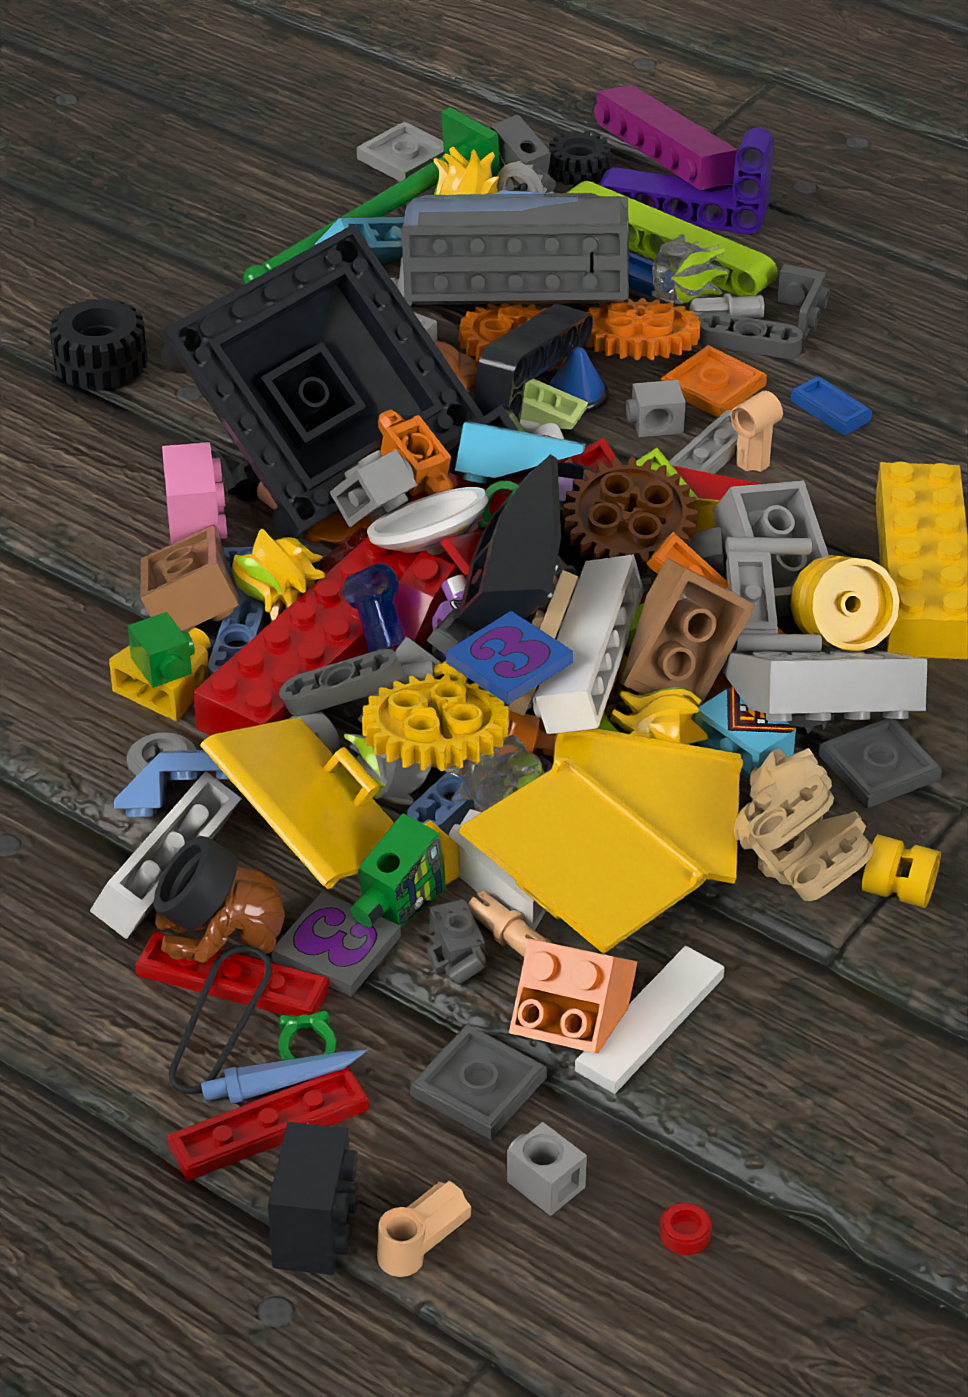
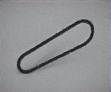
[168,945,272,1094]

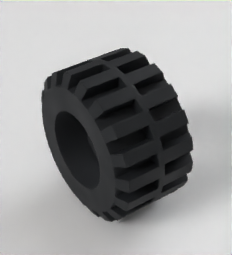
[50,298,147,390]

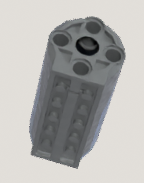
[402,193,629,305]

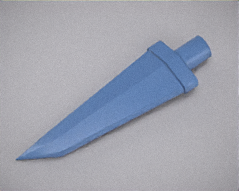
[201,1049,370,1104]

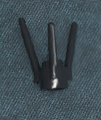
[214,451,260,502]

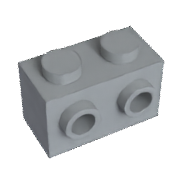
[329,449,417,527]

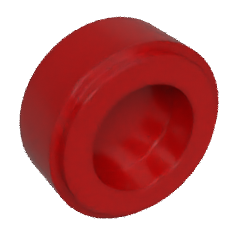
[660,1203,712,1255]

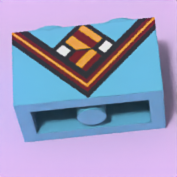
[695,686,796,780]

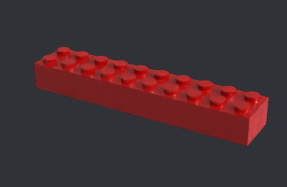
[193,472,507,736]

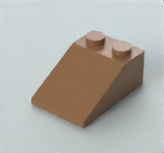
[140,525,239,632]
[620,558,755,719]

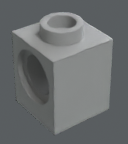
[626,380,686,437]
[507,1122,587,1216]

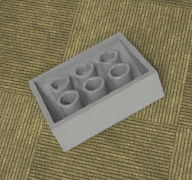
[721,648,927,722]

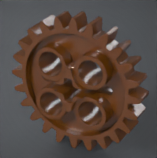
[563,457,698,573]

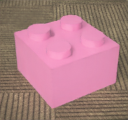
[162,442,227,544]

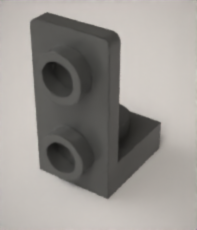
[777,264,830,341]

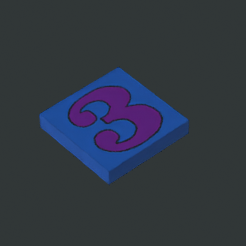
[446,611,573,704]

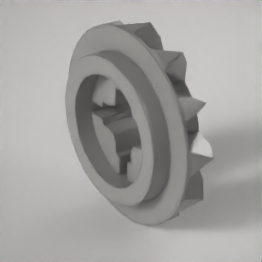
[497,160,547,193]
[127,733,196,787]

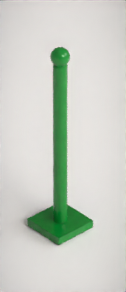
[243,107,500,284]

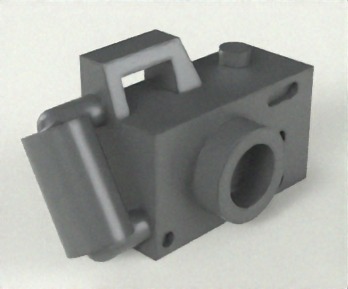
[427,899,486,985]

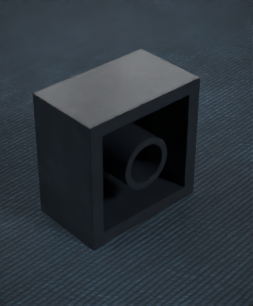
[268,1122,359,1275]

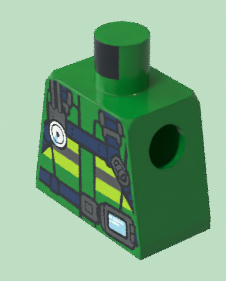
[350,813,446,928]

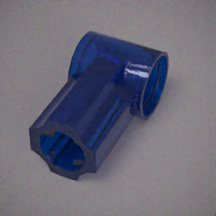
[343,563,404,653]

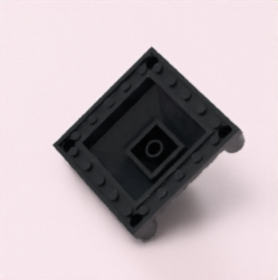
[160,224,484,539]

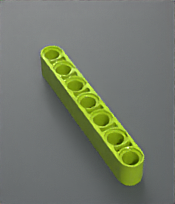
[567,181,778,296]

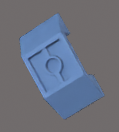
[114,750,253,817]

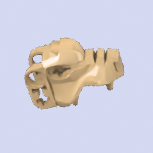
[734,748,873,901]

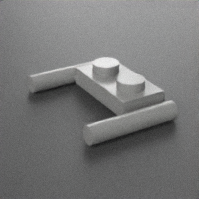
[725,537,822,652]

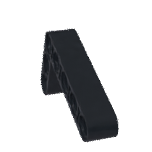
[473,304,593,422]

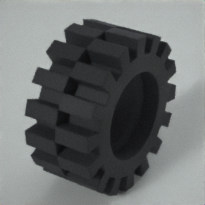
[548,130,610,187]

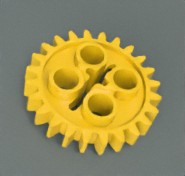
[362,673,509,771]

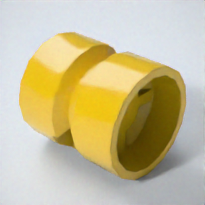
[862,834,941,908]

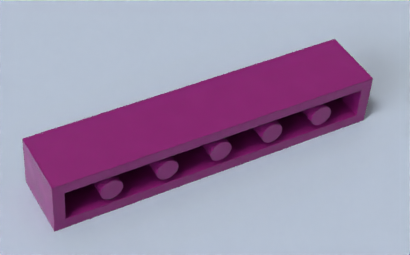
[594,85,738,190]

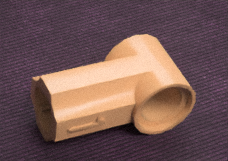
[730,391,783,472]
[377,1180,471,1277]

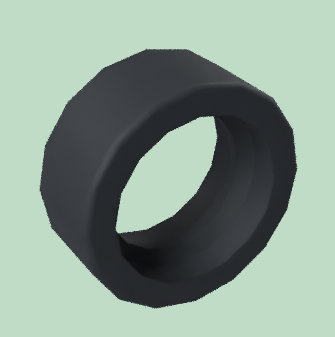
[153,836,237,930]

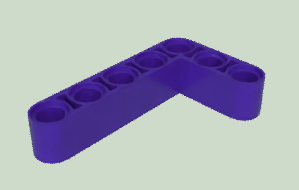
[599,128,774,234]

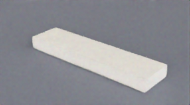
[575,946,724,1094]

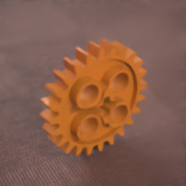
[585,298,700,360]
[458,304,567,371]

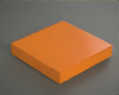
[661,345,767,418]

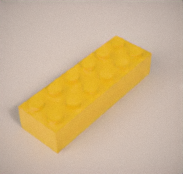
[875,462,968,659]

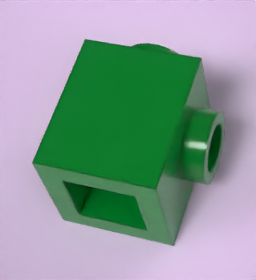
[128,612,195,688]

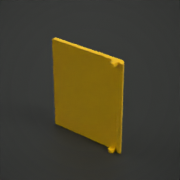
[200,717,394,890]
[552,728,743,884]
[459,757,710,954]

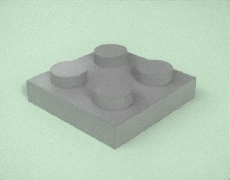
[357,121,444,182]

